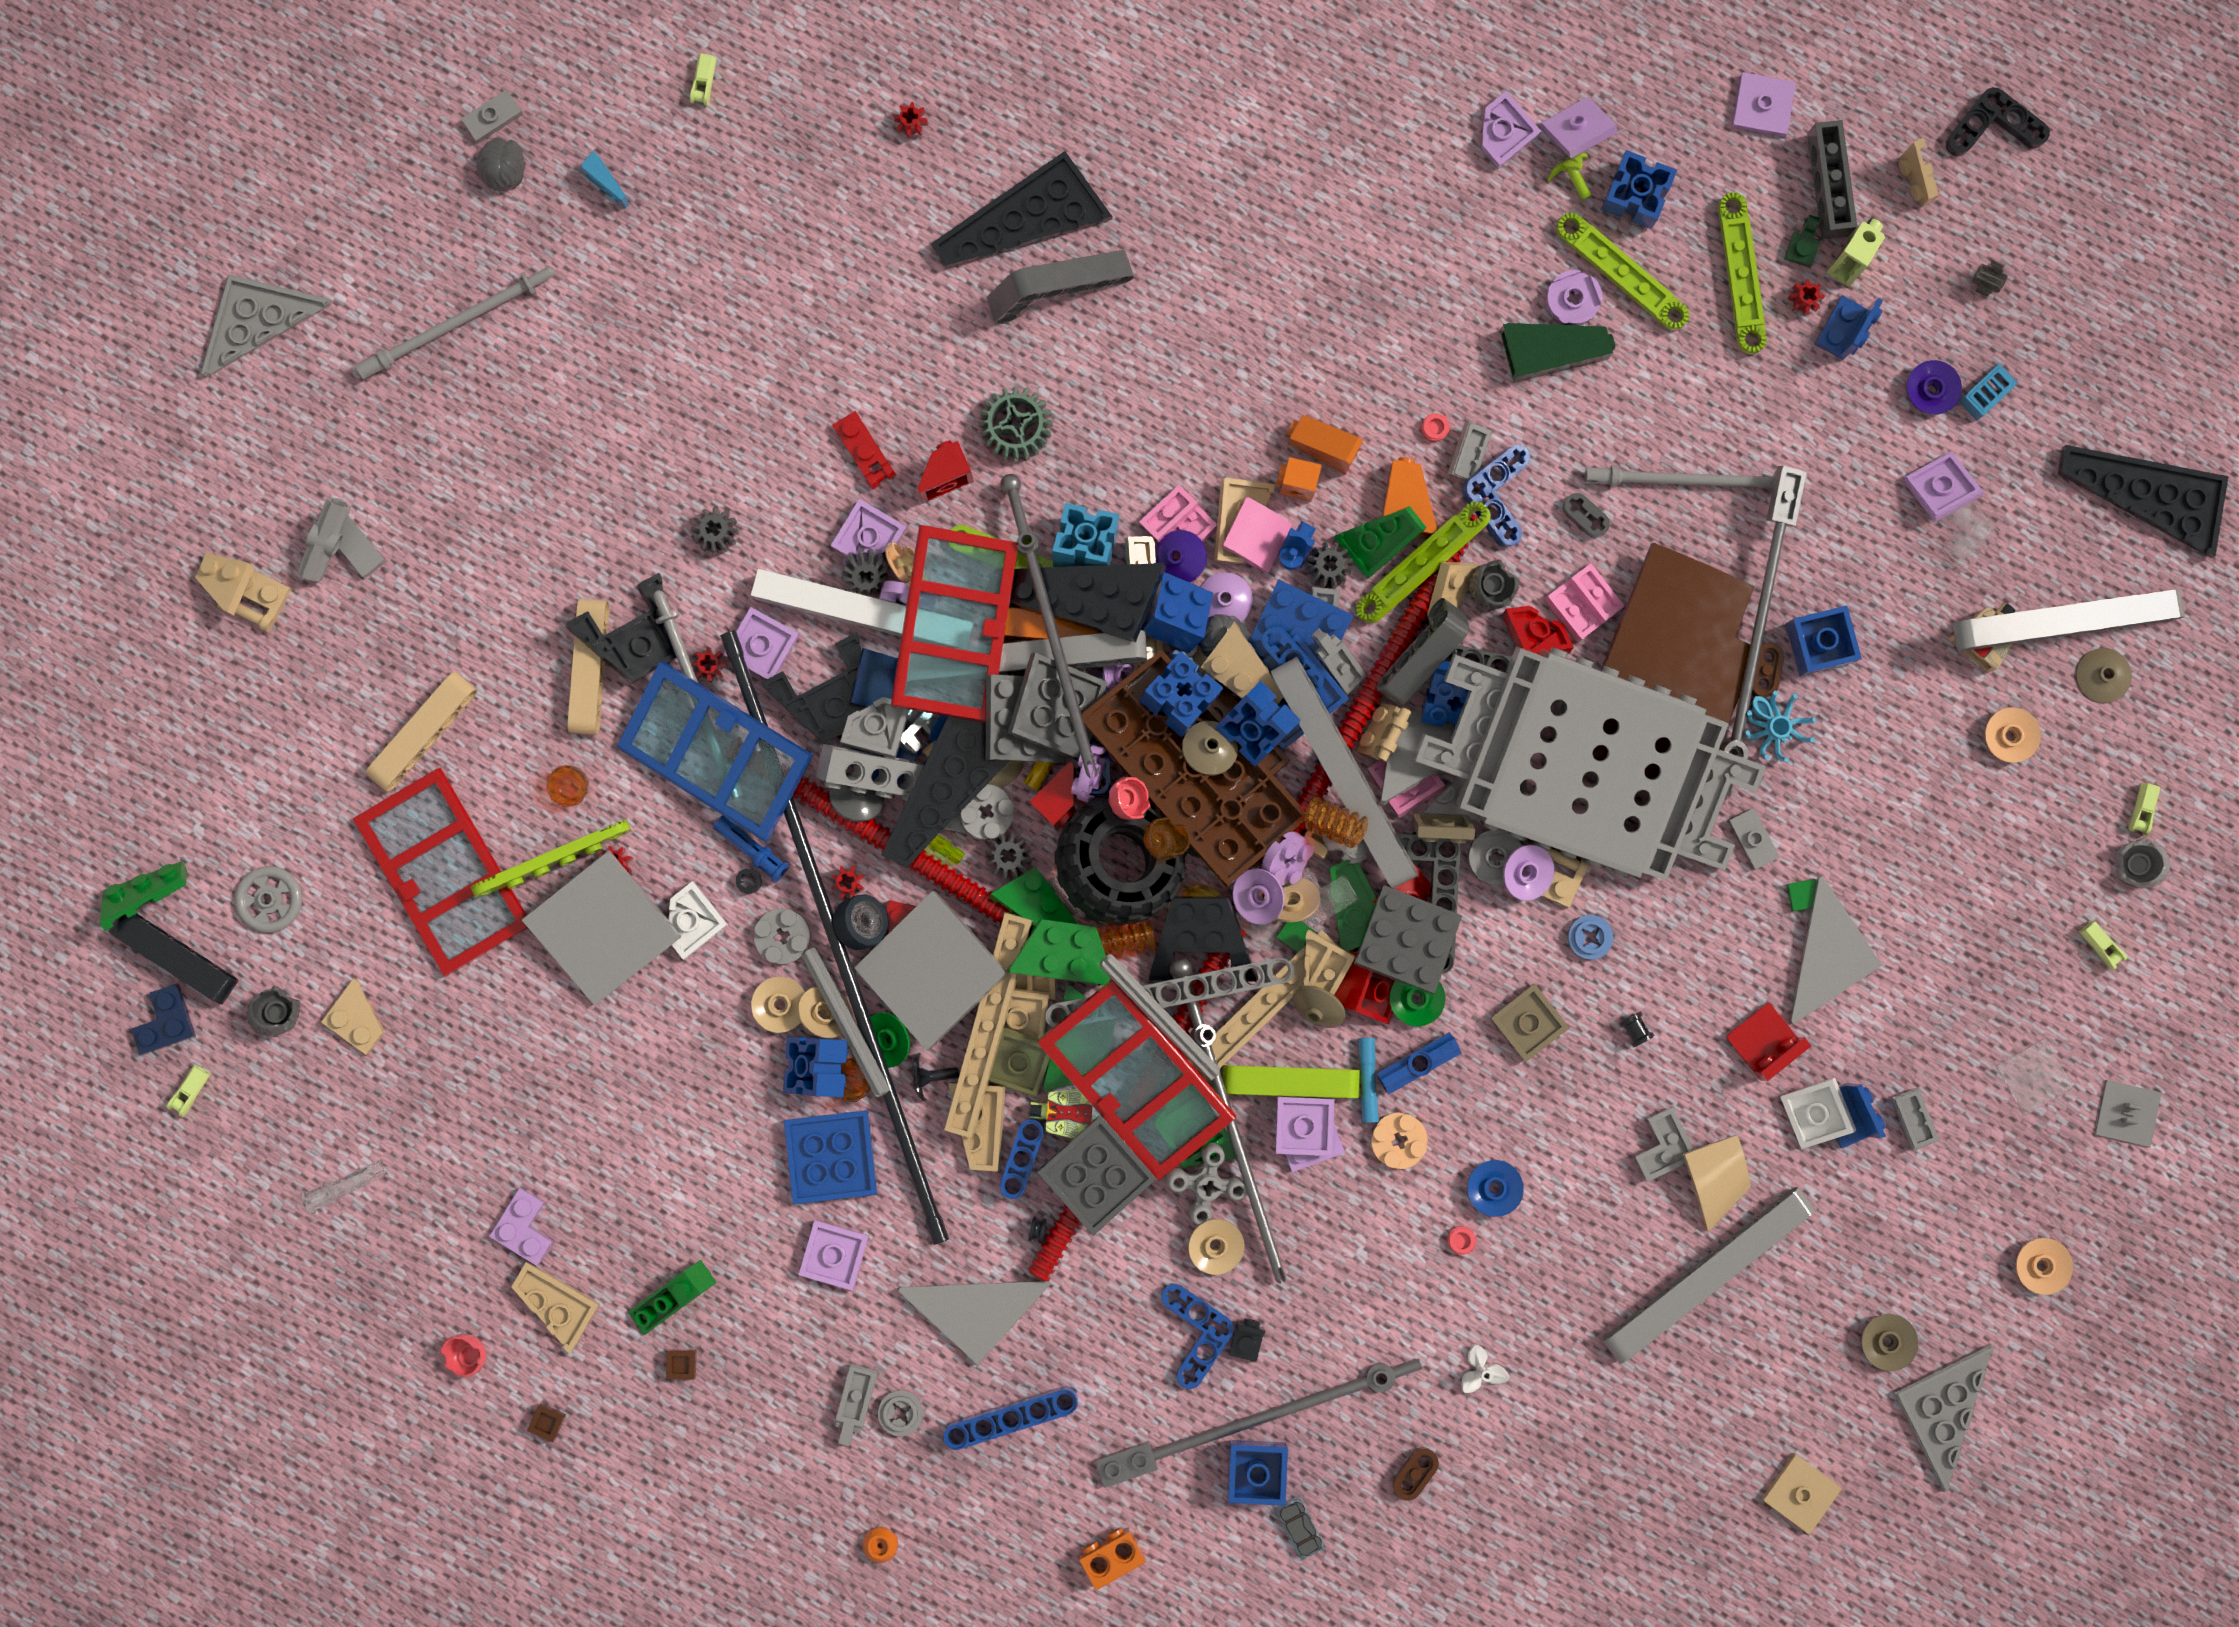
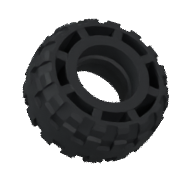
[1054,795,1187,926]

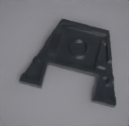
[565,573,677,684]
[761,632,867,744]
[1149,896,1258,982]

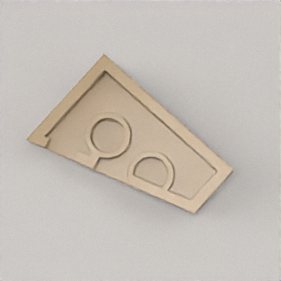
[1201,622,1284,705]
[948,1083,1005,1172]

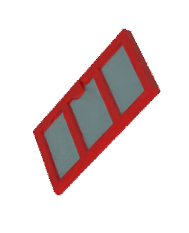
[891,525,1018,723]
[353,768,529,977]
[1037,979,1236,1181]

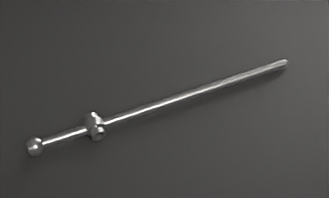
[1000,474,1097,778]
[1170,959,1286,1284]

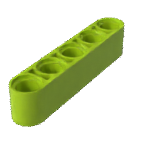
[1222,1065,1360,1098]

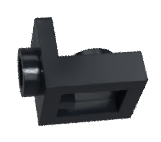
[1229,1318,1266,1362]

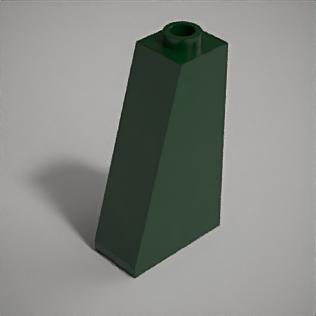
[1500,323,1615,383]

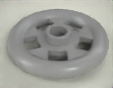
[235,866,302,933]

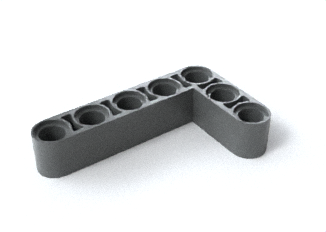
[987,250,1134,325]
[1397,834,1460,974]

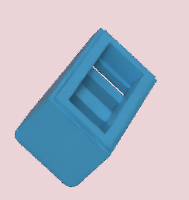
[580,151,630,208]
[1959,364,2018,421]

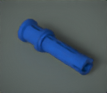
[713,815,790,883]

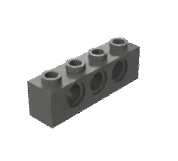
[1807,120,1858,239]

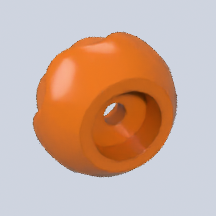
[863,1526,898,1563]

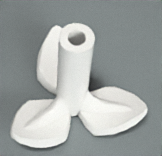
[1461,1344,1510,1393]

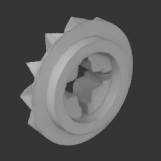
[878,1390,924,1436]

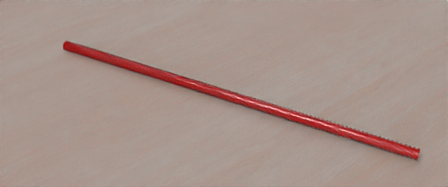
[1027,514,1479,1282]

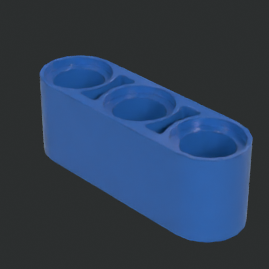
[1000,1119,1044,1199]

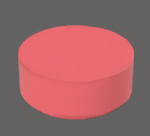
[1421,413,1450,442]
[1447,1226,1476,1255]

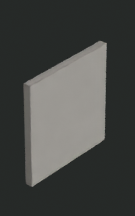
[2095,1080,2161,1147]

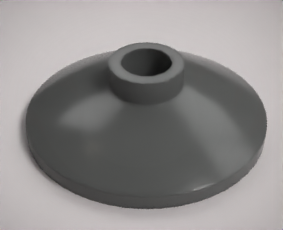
[829,773,884,822]

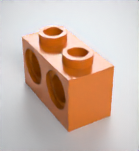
[1079,1527,1146,1591]

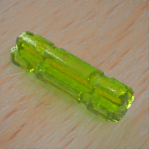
[928,834,965,865]

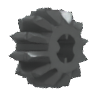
[691,507,739,555]
[1306,542,1353,589]
[841,547,888,595]
[985,833,1032,880]

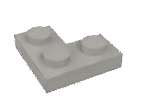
[1633,1107,1694,1182]

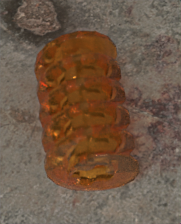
[1304,796,1368,848]
[1096,920,1156,958]

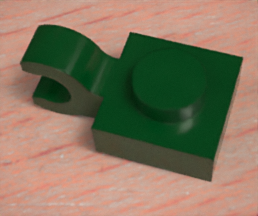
[1784,215,1821,268]

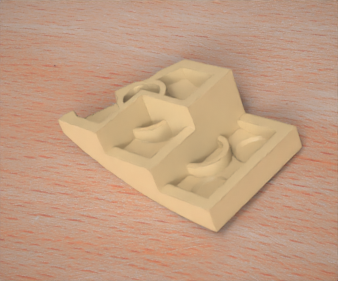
[1683,1135,1751,1231]

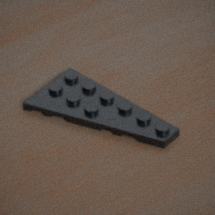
[931,151,1113,269]
[2058,445,2229,558]
[985,563,1166,642]
[881,703,1009,867]

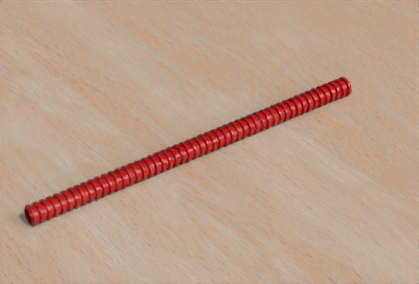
[727,736,1101,987]

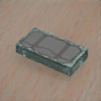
[1274,1495,1326,1561]

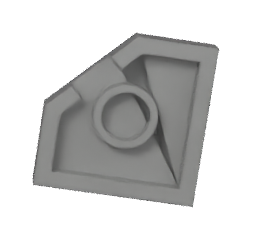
[840,697,910,759]

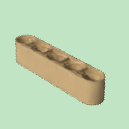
[568,599,609,735]
[365,672,478,793]

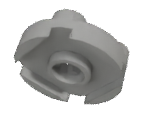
[959,785,1014,840]
[1468,830,1522,885]
[754,908,811,964]

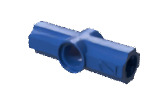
[1376,1032,1462,1095]

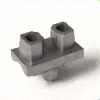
[899,710,936,755]

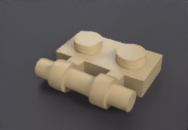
[1356,702,1411,762]

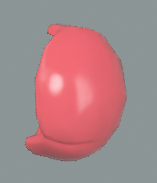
[1109,777,1150,820]
[440,1334,486,1378]

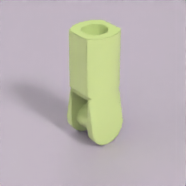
[690,53,717,106]
[2128,783,2161,836]
[2079,920,2128,970]
[167,1065,211,1118]

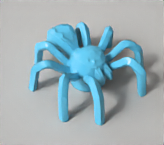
[1745,691,1817,763]

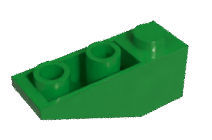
[628,1260,717,1335]

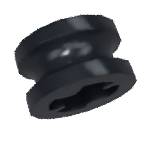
[736,868,762,894]
[1028,1216,1047,1244]

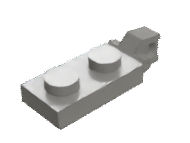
[1311,628,1367,695]
[836,1363,878,1446]

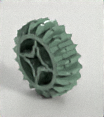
[979,386,1053,462]

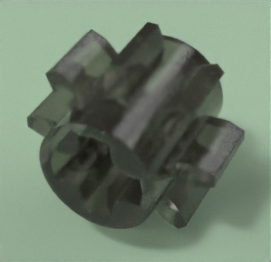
[1972,260,2008,297]

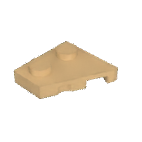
[1898,138,1939,207]
[195,553,255,616]
[1427,562,1480,615]
[1304,930,1356,995]
[321,978,385,1055]

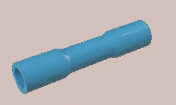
[1358,1038,1379,1123]

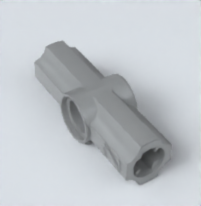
[297,497,351,582]

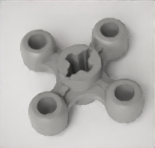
[1165,1142,1247,1225]

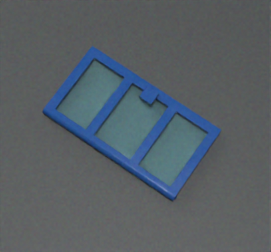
[617,662,813,842]

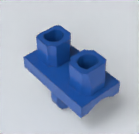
[1277,521,1316,570]

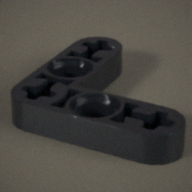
[1946,87,2050,156]

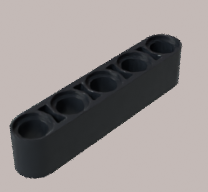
[108,913,239,1005]

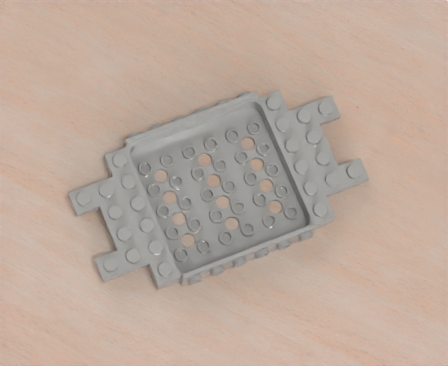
[1413,646,1766,881]

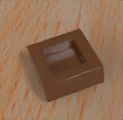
[666,1349,697,1380]
[527,1403,567,1442]

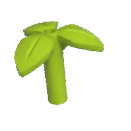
[1547,153,1591,200]

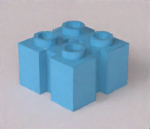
[1052,503,1119,567]

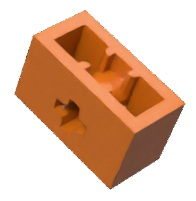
[1276,457,1322,502]

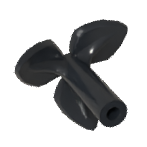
[911,1053,958,1101]

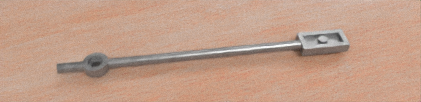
[1719,465,1807,796]
[1095,1358,1422,1488]

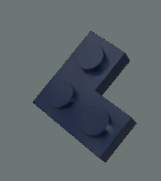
[131,984,196,1055]

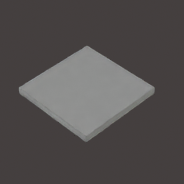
[522,850,681,1006]
[854,891,1008,1051]

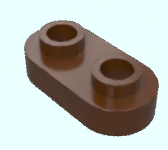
[1752,642,1784,698]
[1392,1447,1439,1501]

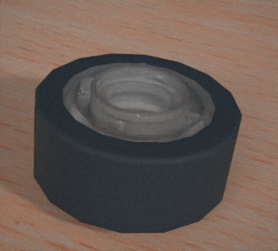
[833,894,889,950]

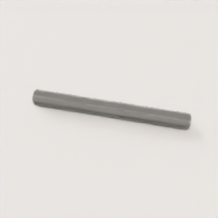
[802,948,890,1097]
[1100,954,1220,1080]

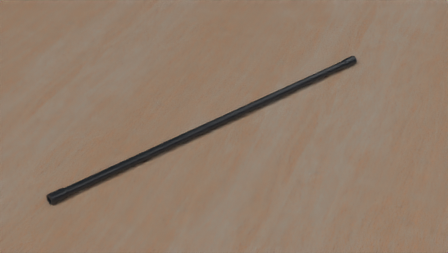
[720,630,949,1245]

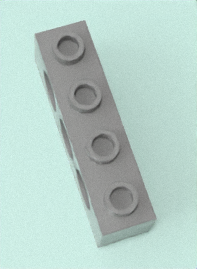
[816,744,925,801]

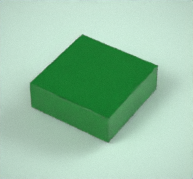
[1786,879,1817,912]
[1276,921,1315,953]

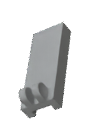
[316,515,387,579]

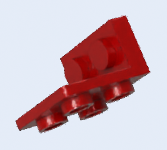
[1726,1003,1811,1081]

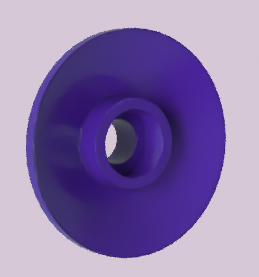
[1906,360,1962,415]
[1155,530,1207,583]

